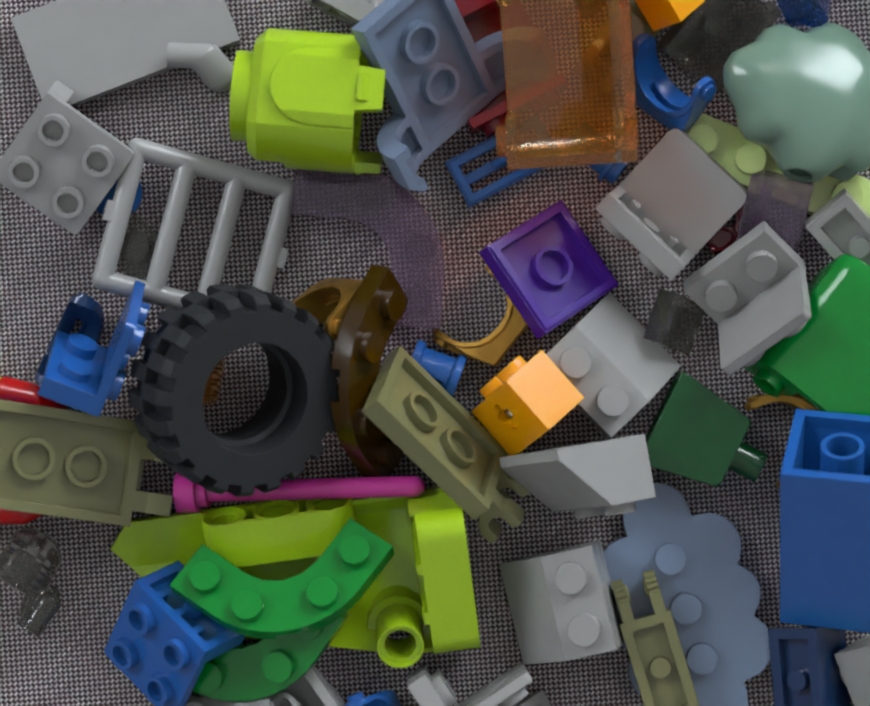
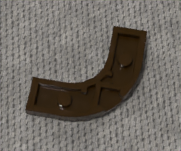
[331,265,409,477]

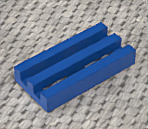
[445,113,560,209]

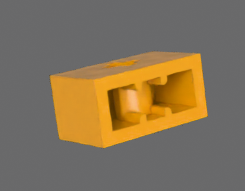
[471,350,584,456]

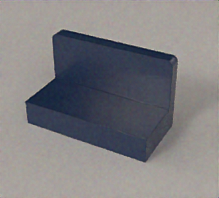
[768,626,851,706]

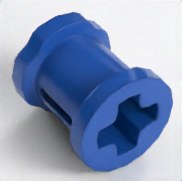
[412,339,467,397]

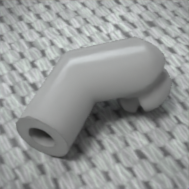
[167,42,233,92]

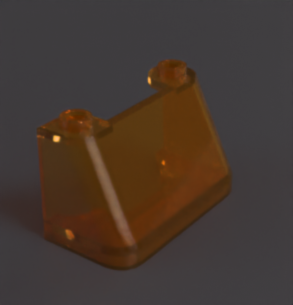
[496,0,639,170]

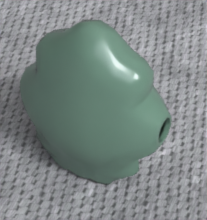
[722,22,870,183]

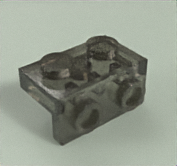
[656,0,782,92]

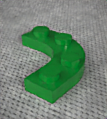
[170,518,395,639]
[192,612,349,702]

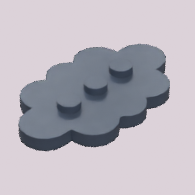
[603,482,771,706]

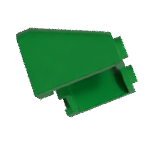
[744,254,870,415]

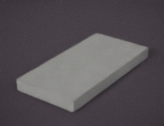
[11,0,242,107]

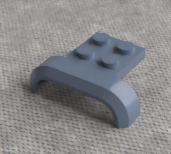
[351,0,556,192]

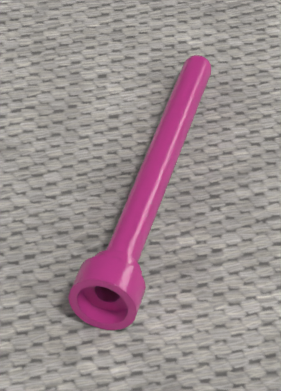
[173,472,425,513]

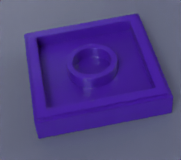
[479,200,619,339]

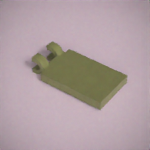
[362,345,530,544]
[0,399,173,527]

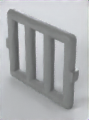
[92,138,298,310]

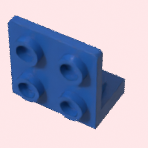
[37,280,150,417]
[104,560,246,706]

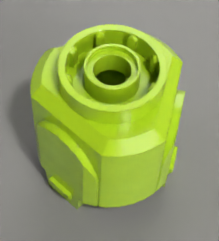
[229,28,386,175]

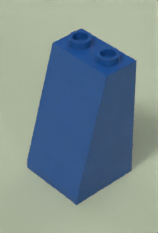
[780,409,870,633]

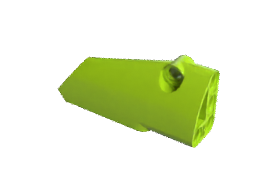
[110,487,481,668]

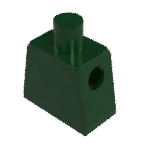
[645,372,767,487]

